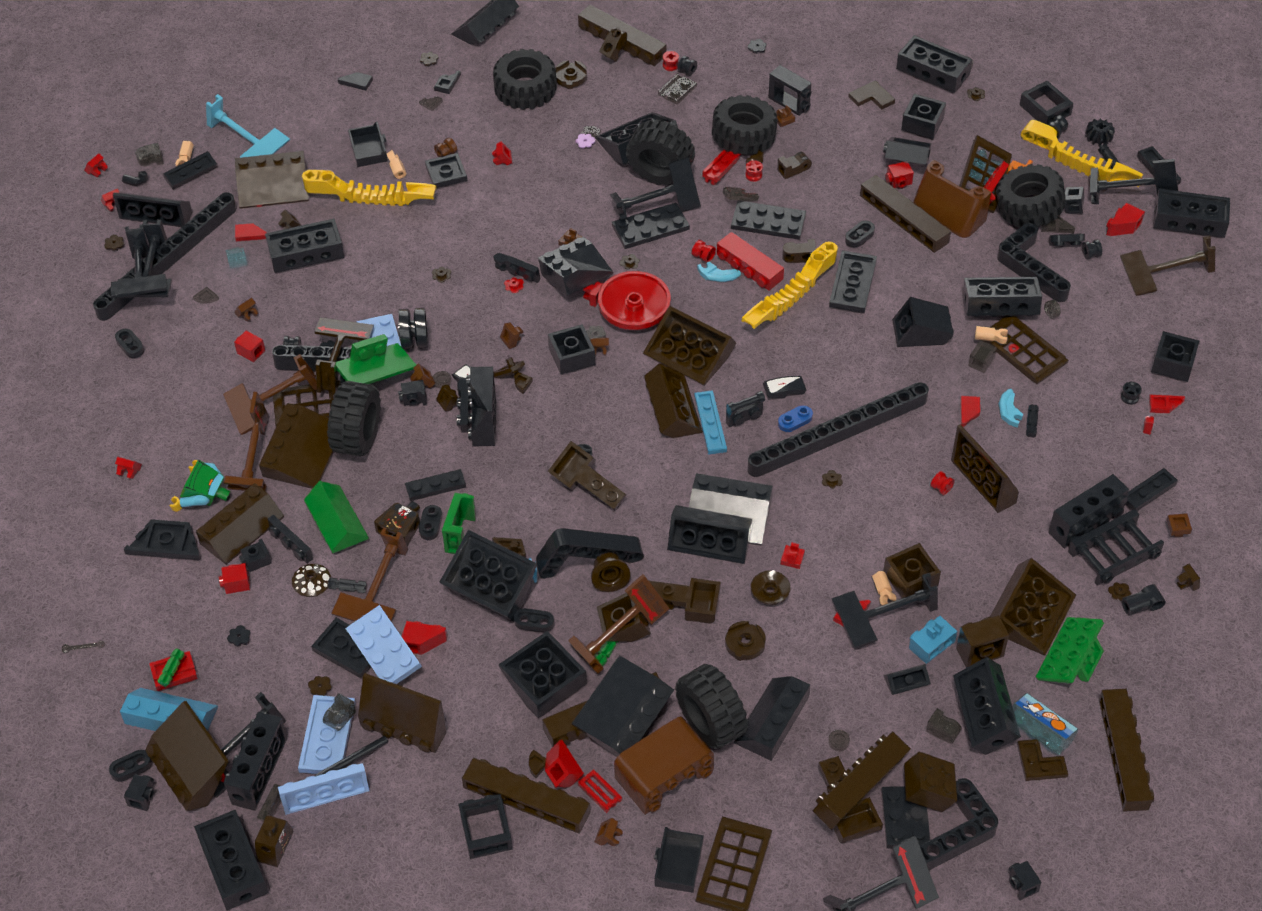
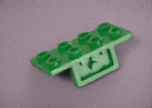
[336,334,416,384]
[1036,617,1104,683]

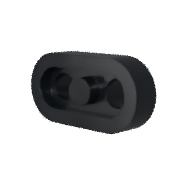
[845,220,875,247]
[1049,233,1085,246]
[115,328,144,358]
[419,505,442,540]
[514,608,554,632]
[109,750,152,782]

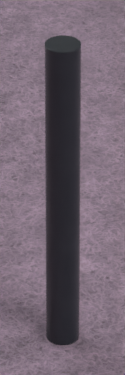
[314,736,388,776]

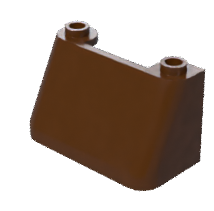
[913,160,991,238]

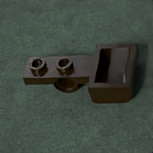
[548,441,626,510]
[648,578,721,624]
[818,756,883,843]

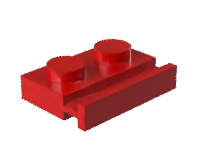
[149,651,198,691]

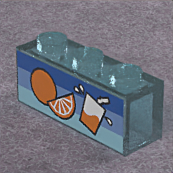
[1013,693,1079,755]

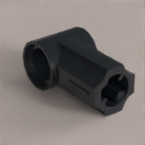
[1121,584,1166,615]

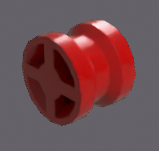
[663,51,679,71]
[745,160,763,182]
[930,471,955,495]

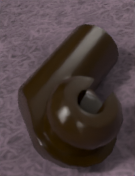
[746,150,764,164]

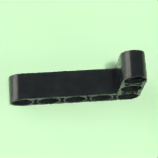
[997,223,1071,302]
[272,345,352,384]
[536,528,644,579]
[920,778,998,870]

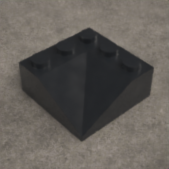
[538,237,613,296]
[466,366,497,447]
[498,631,587,718]

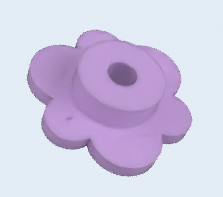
[576,134,595,148]

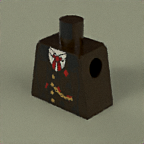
[374,501,420,547]
[255,815,294,868]

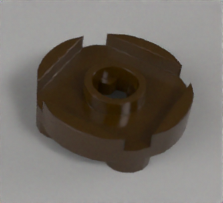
[556,60,587,89]
[725,621,766,661]

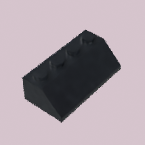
[451,0,520,45]
[113,192,192,227]
[667,505,753,564]
[734,676,810,761]

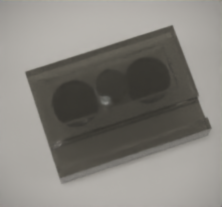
[658,73,697,105]

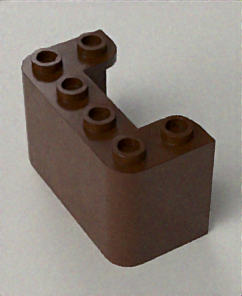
[614,716,714,815]

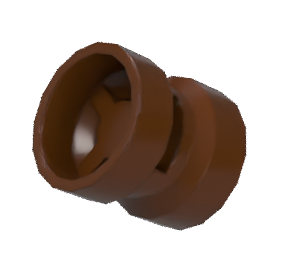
[434,137,458,157]

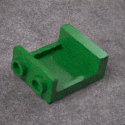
[442,492,476,554]

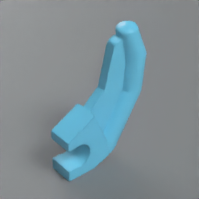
[697,262,741,282]
[998,389,1023,428]

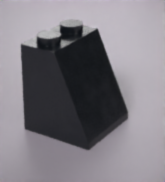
[892,297,954,347]

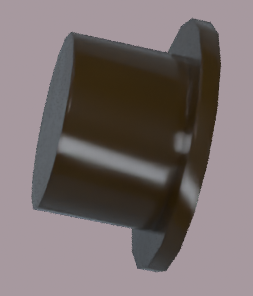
[591,553,631,593]

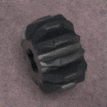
[1085,118,1115,146]

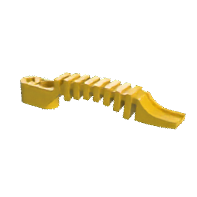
[1021,120,1143,187]
[302,170,436,206]
[741,242,838,329]

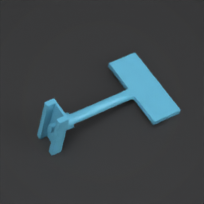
[206,94,290,158]

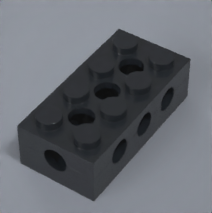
[896,35,972,93]
[1153,189,1230,238]
[265,218,344,273]
[962,277,1042,317]
[1048,474,1129,549]
[953,657,1021,755]
[224,712,287,811]
[194,809,268,911]

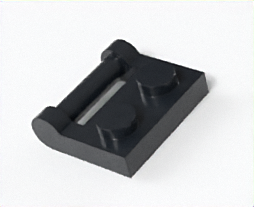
[726,391,765,428]

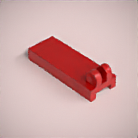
[702,150,740,185]
[983,161,1009,204]

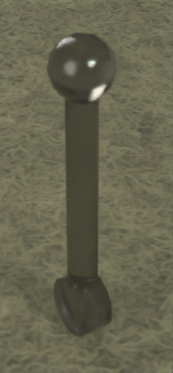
[61,640,105,653]

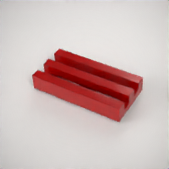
[578,769,622,813]

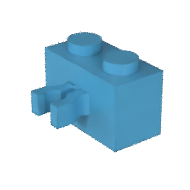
[909,616,957,664]

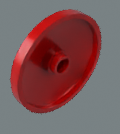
[598,271,671,330]

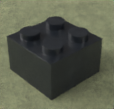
[901,94,946,139]
[548,324,596,374]
[1151,331,1200,382]

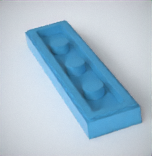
[694,390,727,455]

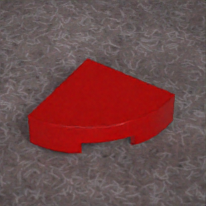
[1143,416,1154,435]

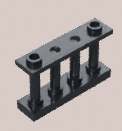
[1068,509,1164,586]

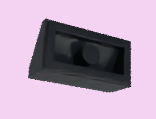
[883,664,931,695]

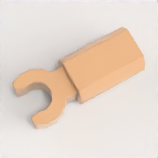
[175,141,194,167]
[387,150,407,179]
[975,326,1008,344]
[872,571,896,605]

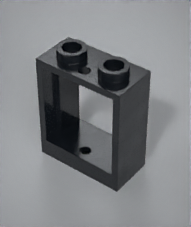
[768,65,812,116]
[1019,81,1074,125]
[883,137,932,165]
[458,794,513,859]

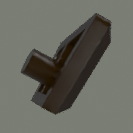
[494,357,525,379]
[492,537,526,557]

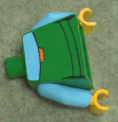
[169,459,231,512]

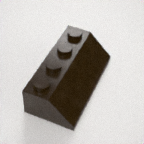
[644,363,703,438]
[196,483,284,565]

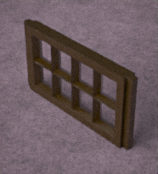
[959,135,1012,213]
[982,315,1069,384]
[273,380,341,426]
[695,816,772,911]

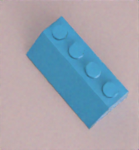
[120,688,218,731]

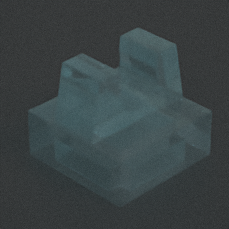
[225,246,248,269]

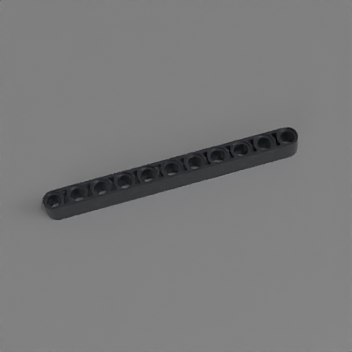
[93,192,237,321]
[747,382,929,477]

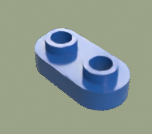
[778,406,813,432]

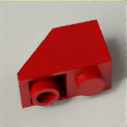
[1106,203,1145,236]
[401,621,448,655]
[545,740,584,788]

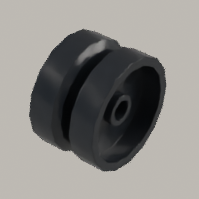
[398,307,428,349]

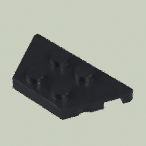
[124,519,200,560]

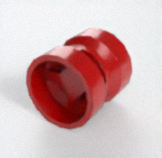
[691,240,716,263]

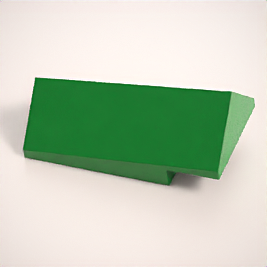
[304,481,369,554]

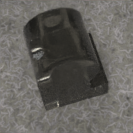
[135,143,164,166]
[323,693,356,731]
[926,708,962,744]

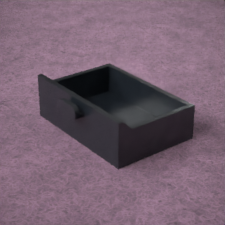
[348,121,387,167]
[654,827,704,893]

